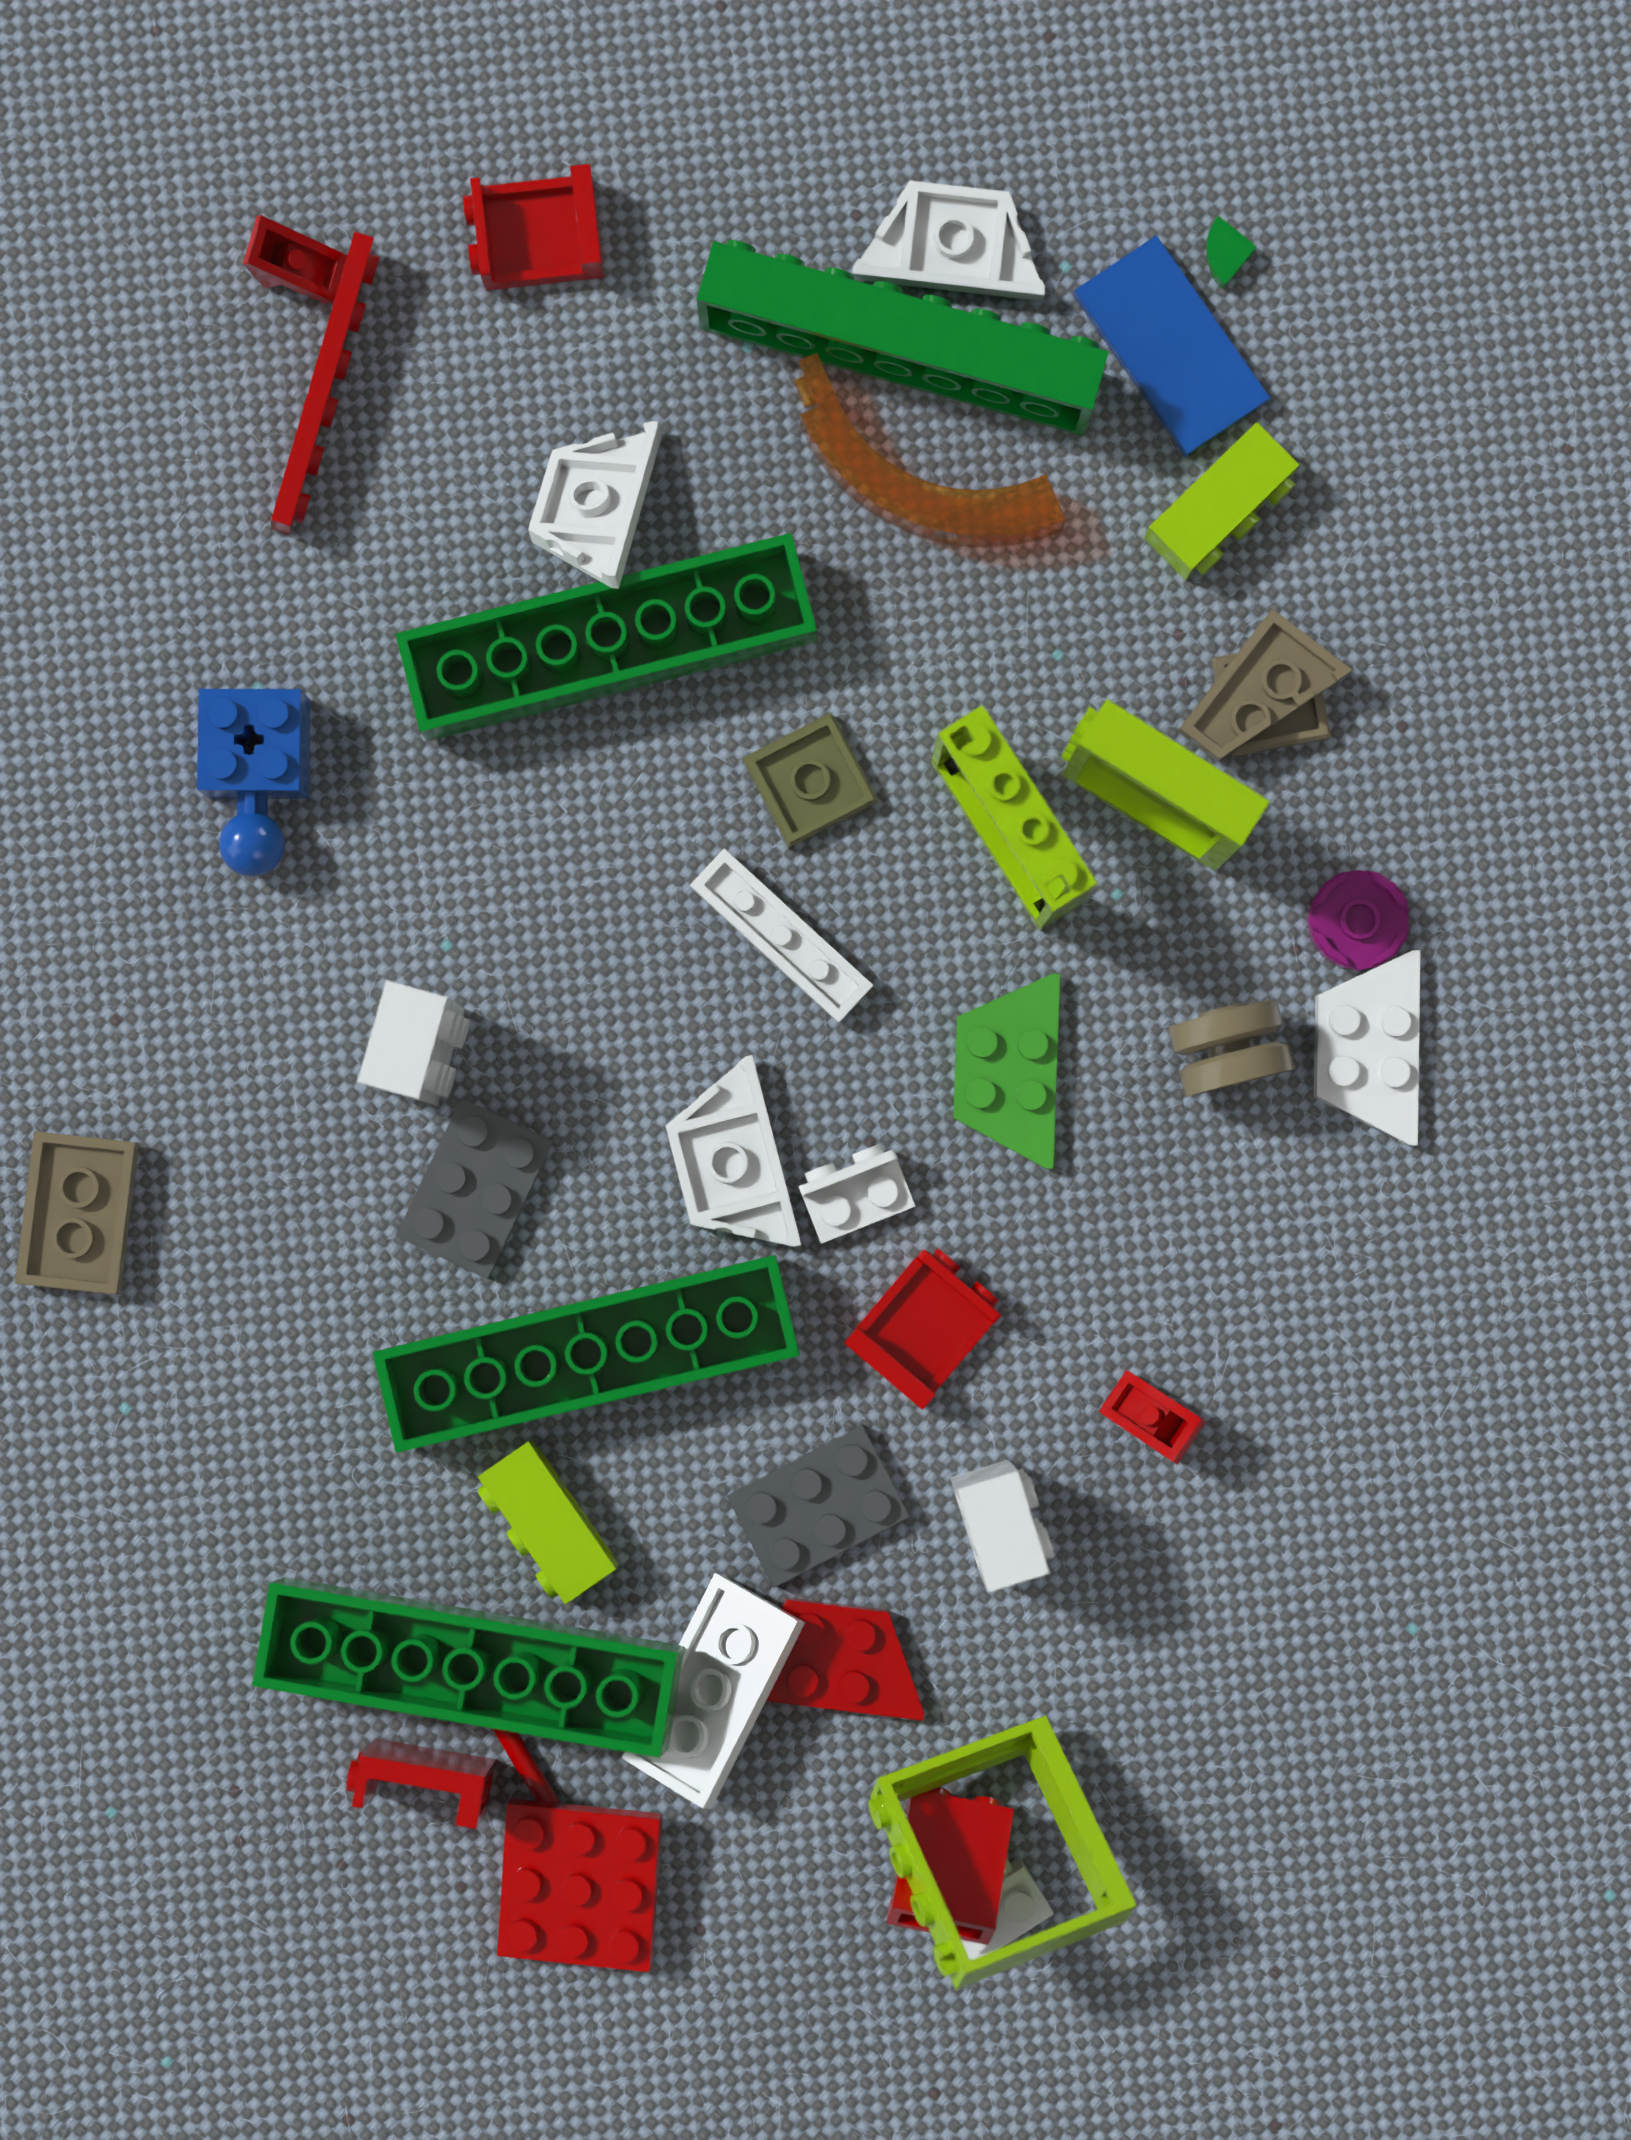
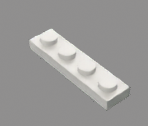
[690,848,873,1023]

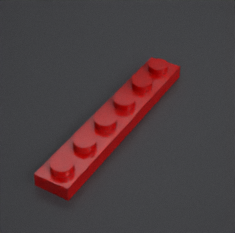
[270,231,380,535]

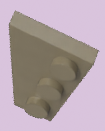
[1177,609,1353,762]

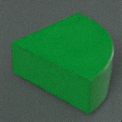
[1206,215,1257,290]

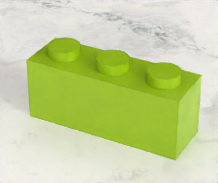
[1144,422,1300,581]
[477,1438,619,1605]

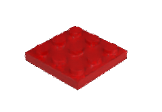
[497,1798,663,1972]

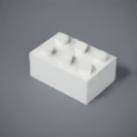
[357,980,470,1106]
[950,1460,1055,1592]

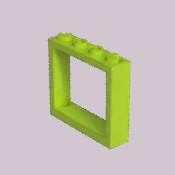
[1060,699,1270,872]
[931,705,1098,931]
[868,1715,1137,1990]

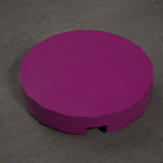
[1307,870,1409,971]

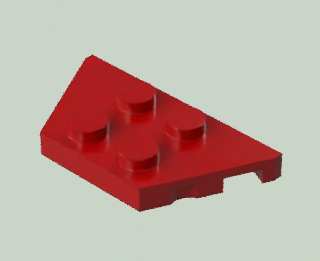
[766,1597,924,1721]

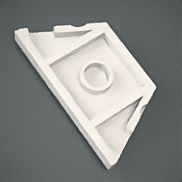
[852,181,1045,301]
[528,421,662,589]
[1314,950,1420,1146]
[666,1055,801,1247]

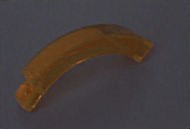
[793,353,1066,548]

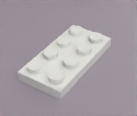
[622,1573,805,1809]

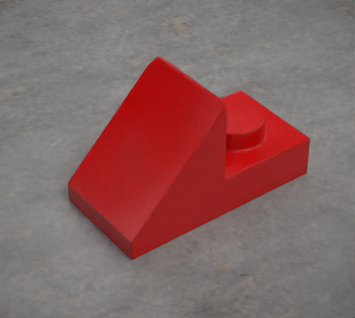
[243,215,347,304]
[1098,1369,1206,1465]

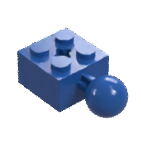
[197,689,311,877]

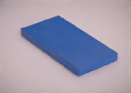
[1073,235,1270,458]

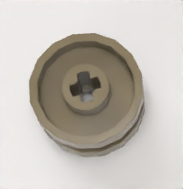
[1167,999,1295,1097]

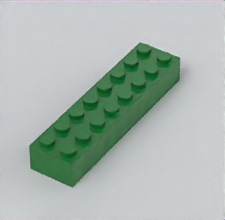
[697,240,1109,436]
[395,533,817,742]
[372,1255,800,1453]
[252,1577,685,1758]

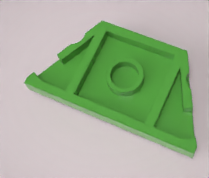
[953,974,1060,1169]

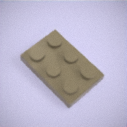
[15,1131,139,1295]

